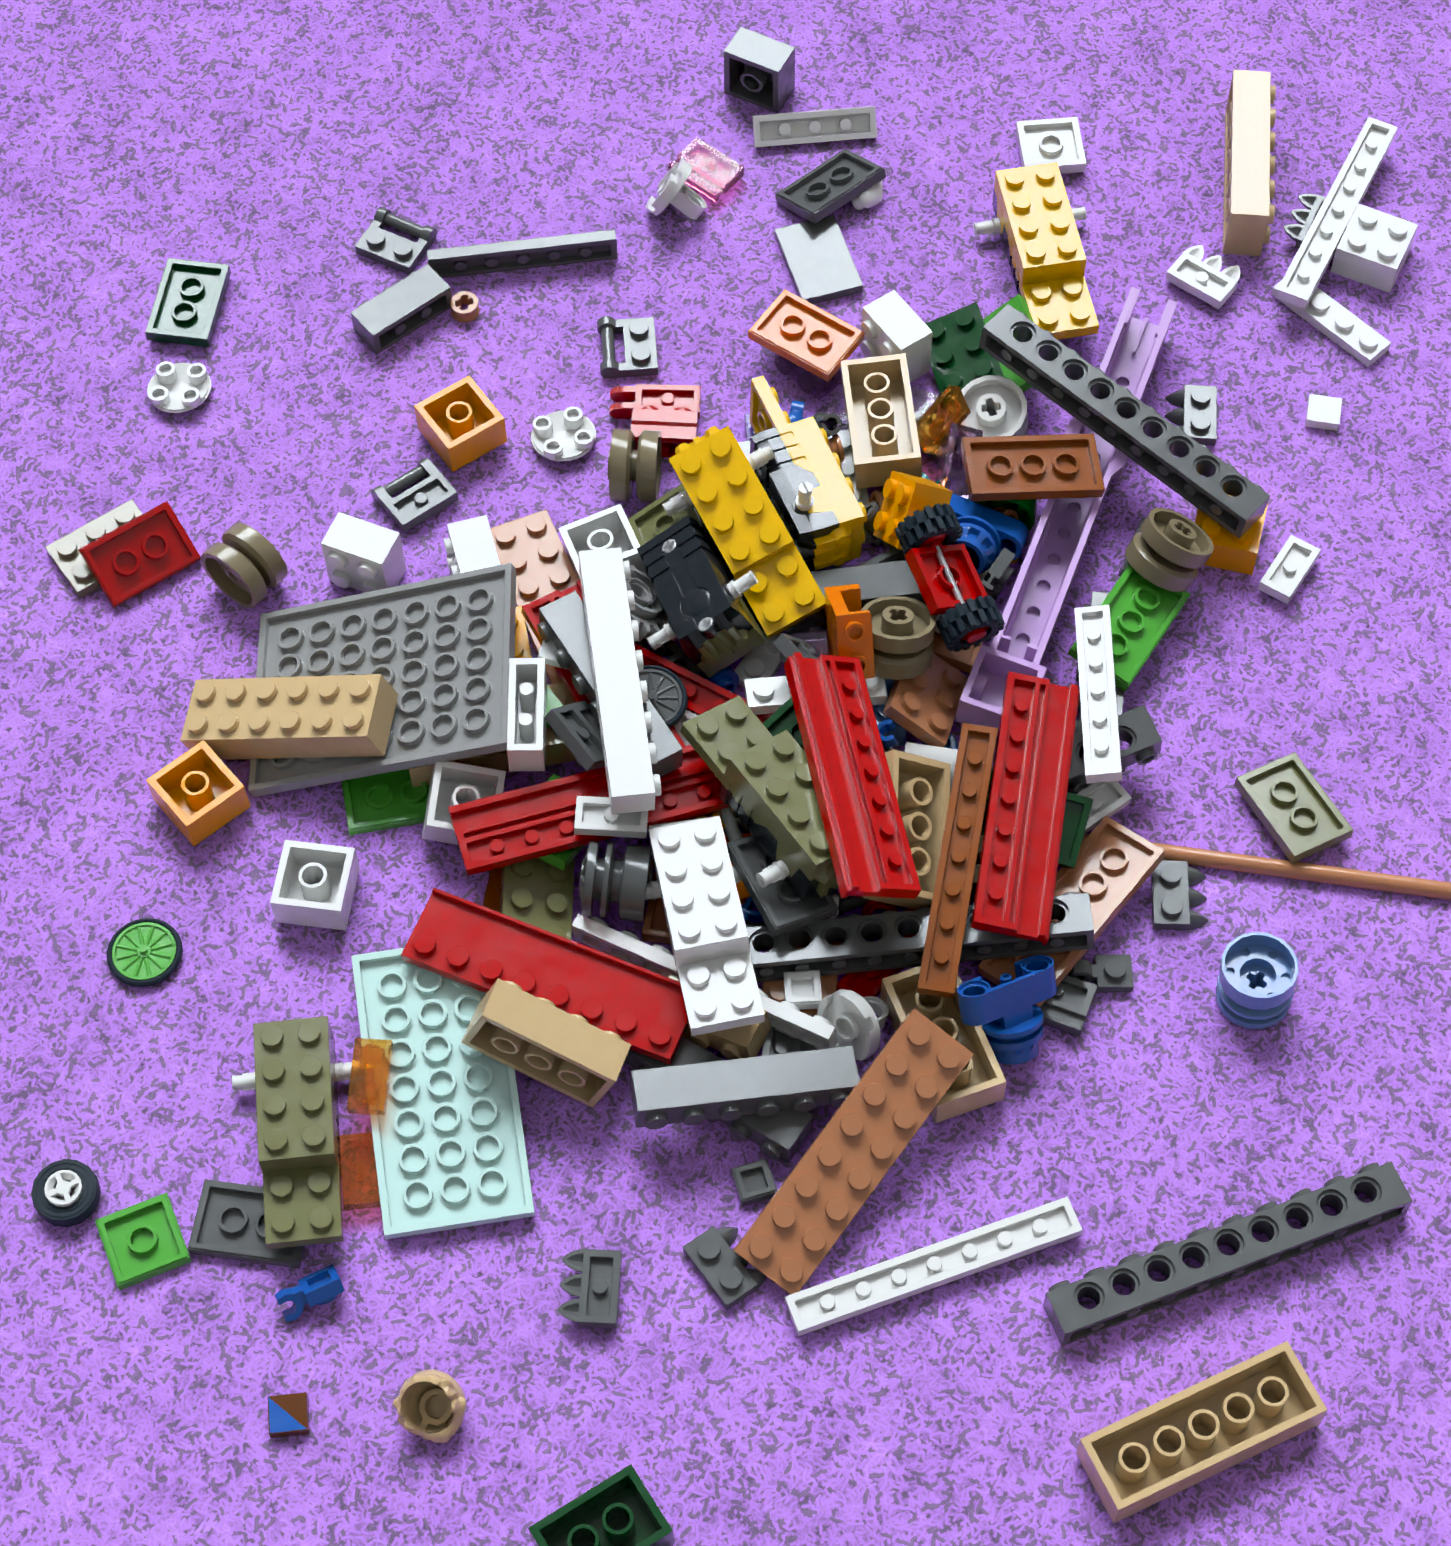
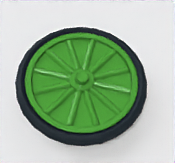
[107,918,183,987]

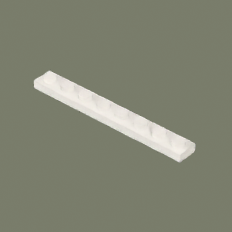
[1276,117,1398,309]
[571,914,837,1049]
[785,1196,1083,1336]

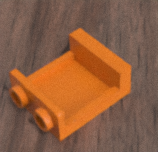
[824,584,875,679]

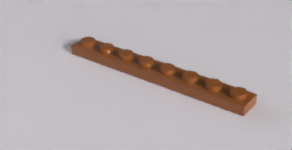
[917,723,998,999]

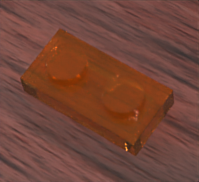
[916,385,971,454]
[347,1038,393,1115]
[339,1132,381,1210]

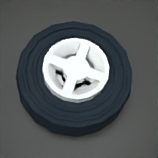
[31,1159,101,1227]

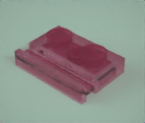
[668,137,744,202]

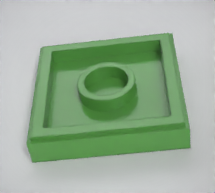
[95,1192,192,1290]

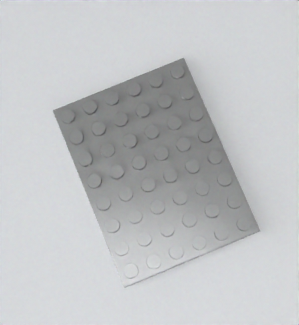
[248,563,516,797]

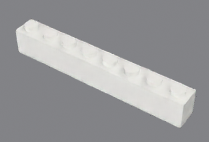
[579,547,661,814]

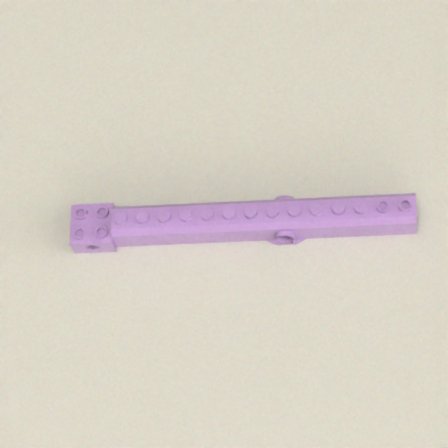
[954,287,1178,736]

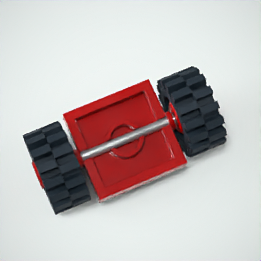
[895,503,1005,652]

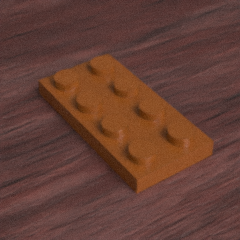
[960,433,1105,501]

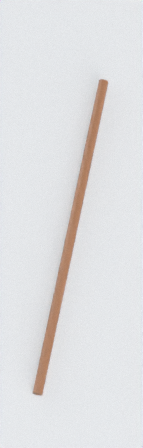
[1081,833,1451,900]

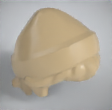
[392,1369,466,1444]

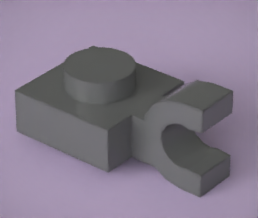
[1068,954,1134,993]

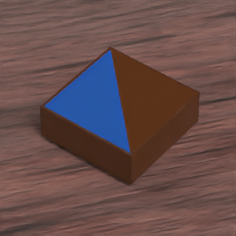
[268,1392,310,1438]

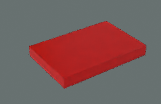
[79,501,201,608]

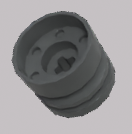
[579,840,651,922]

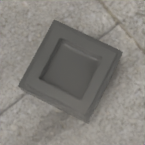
[731,1158,777,1206]

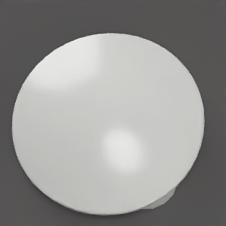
[147,361,212,413]
[531,406,596,462]

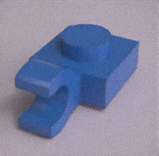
[275,1264,345,1322]

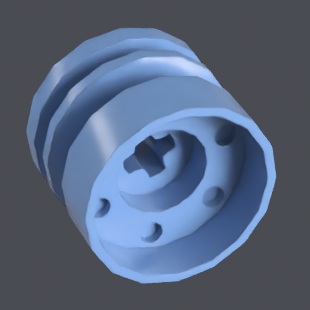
[1216,932,1299,1029]

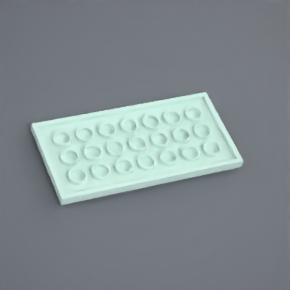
[351,948,535,1240]

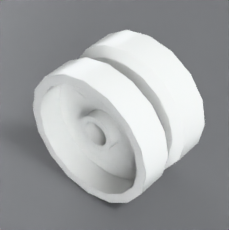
[955,375,1028,438]

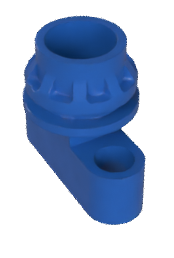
[949,493,1029,575]
[957,955,1057,1065]

